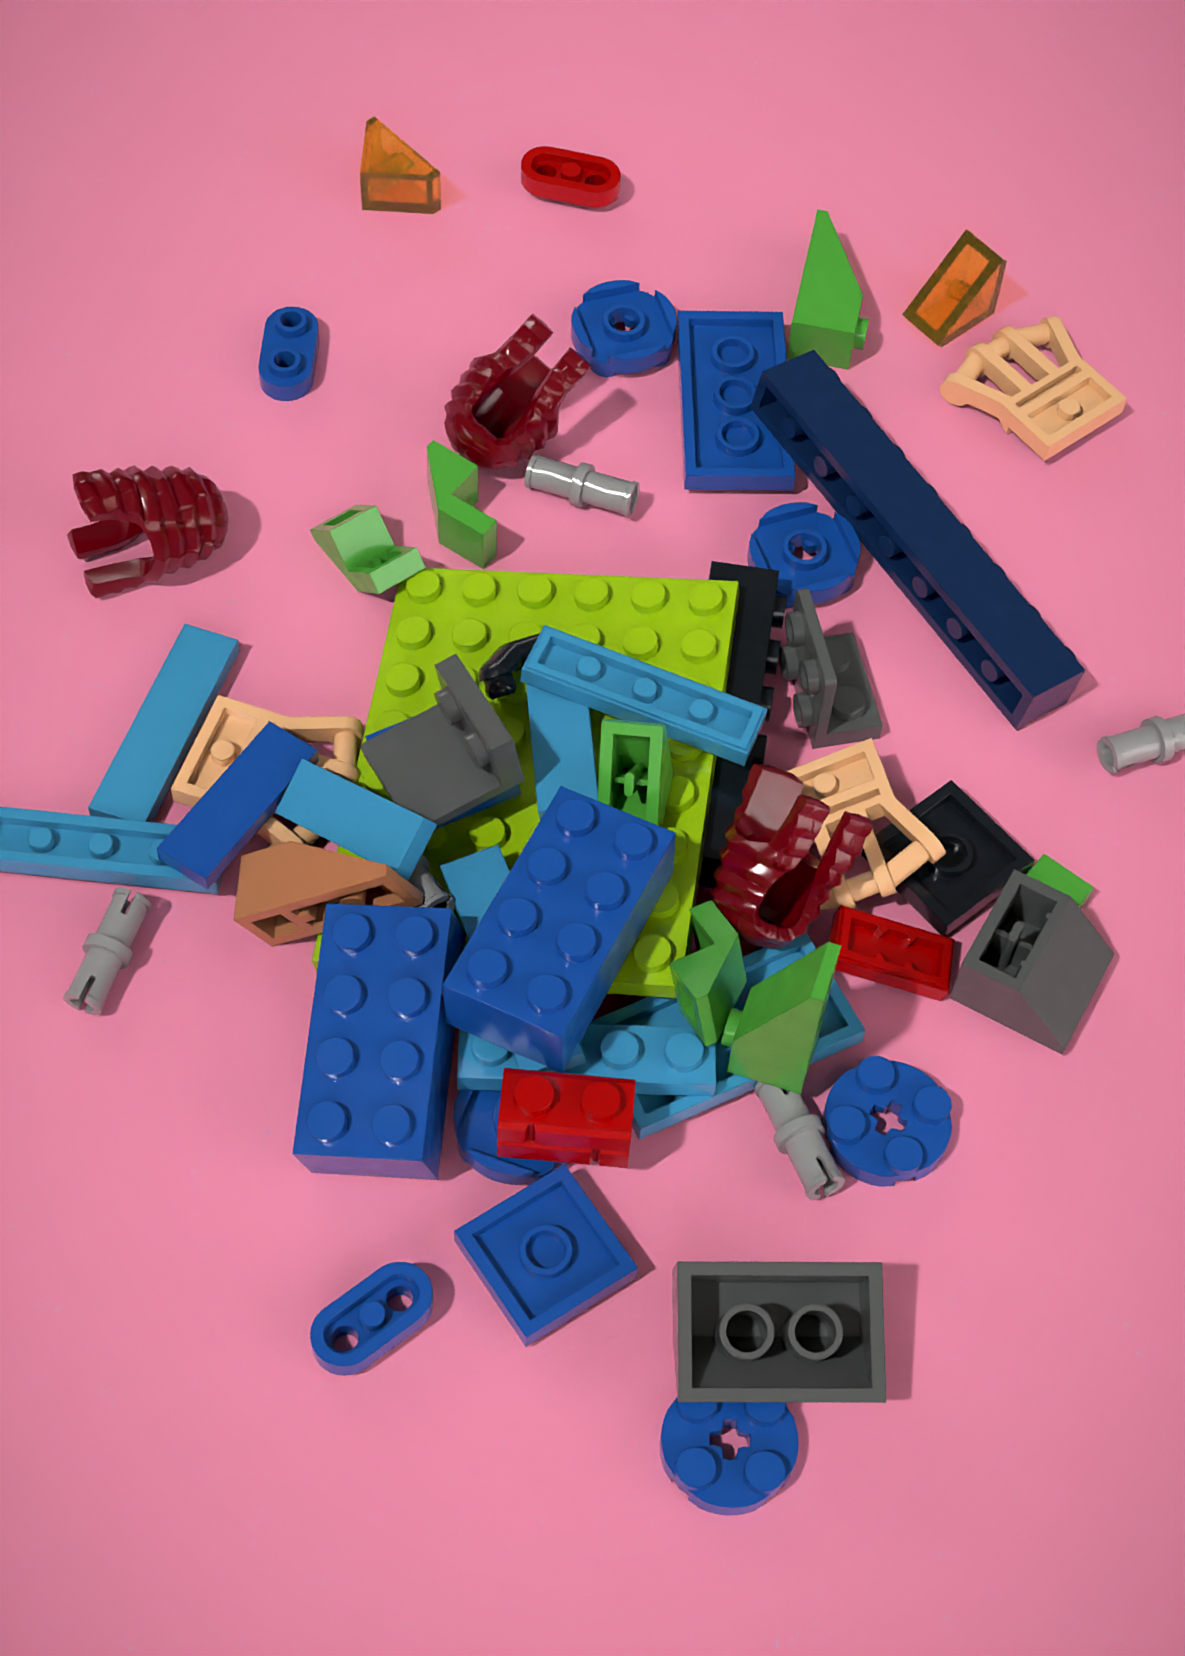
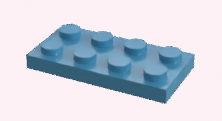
[590,932,866,1140]

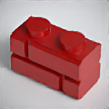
[497,1068,636,1168]

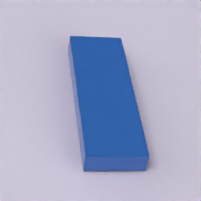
[156,721,319,890]

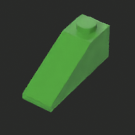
[786,209,869,370]
[721,942,841,1094]

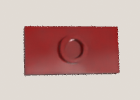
[829,905,955,1001]

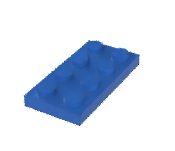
[677,311,795,490]

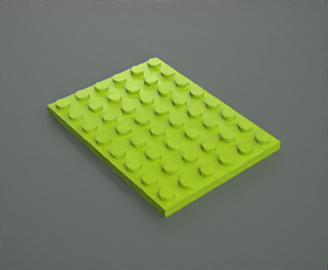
[312,568,740,998]

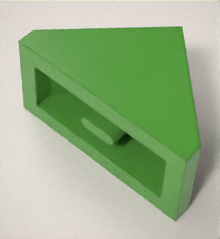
[597,718,674,827]

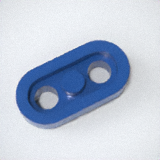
[258,307,319,401]
[310,1262,433,1376]

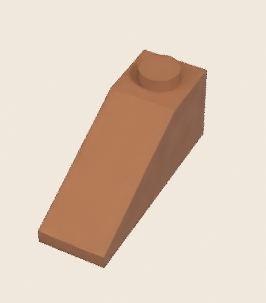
[233,841,424,946]

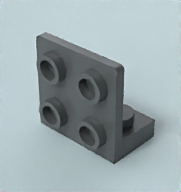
[779,588,883,749]
[361,654,524,827]

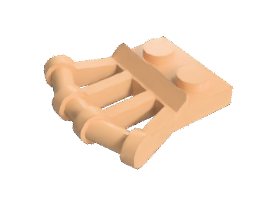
[940,315,1127,461]
[171,695,363,846]
[787,738,946,909]

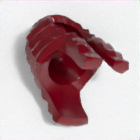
[444,314,592,471]
[67,465,228,598]
[711,764,873,948]

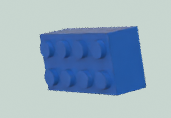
[442,786,676,1073]
[292,904,466,1180]

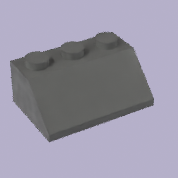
[672,1261,886,1403]

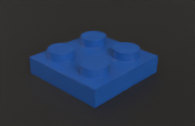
[454,1164,638,1347]

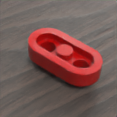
[521,146,621,208]

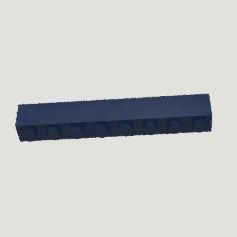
[750,350,1086,729]

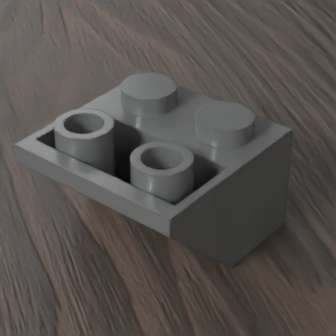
[950,869,1114,1055]

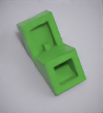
[426,440,497,569]
[310,505,426,594]
[669,900,747,1047]

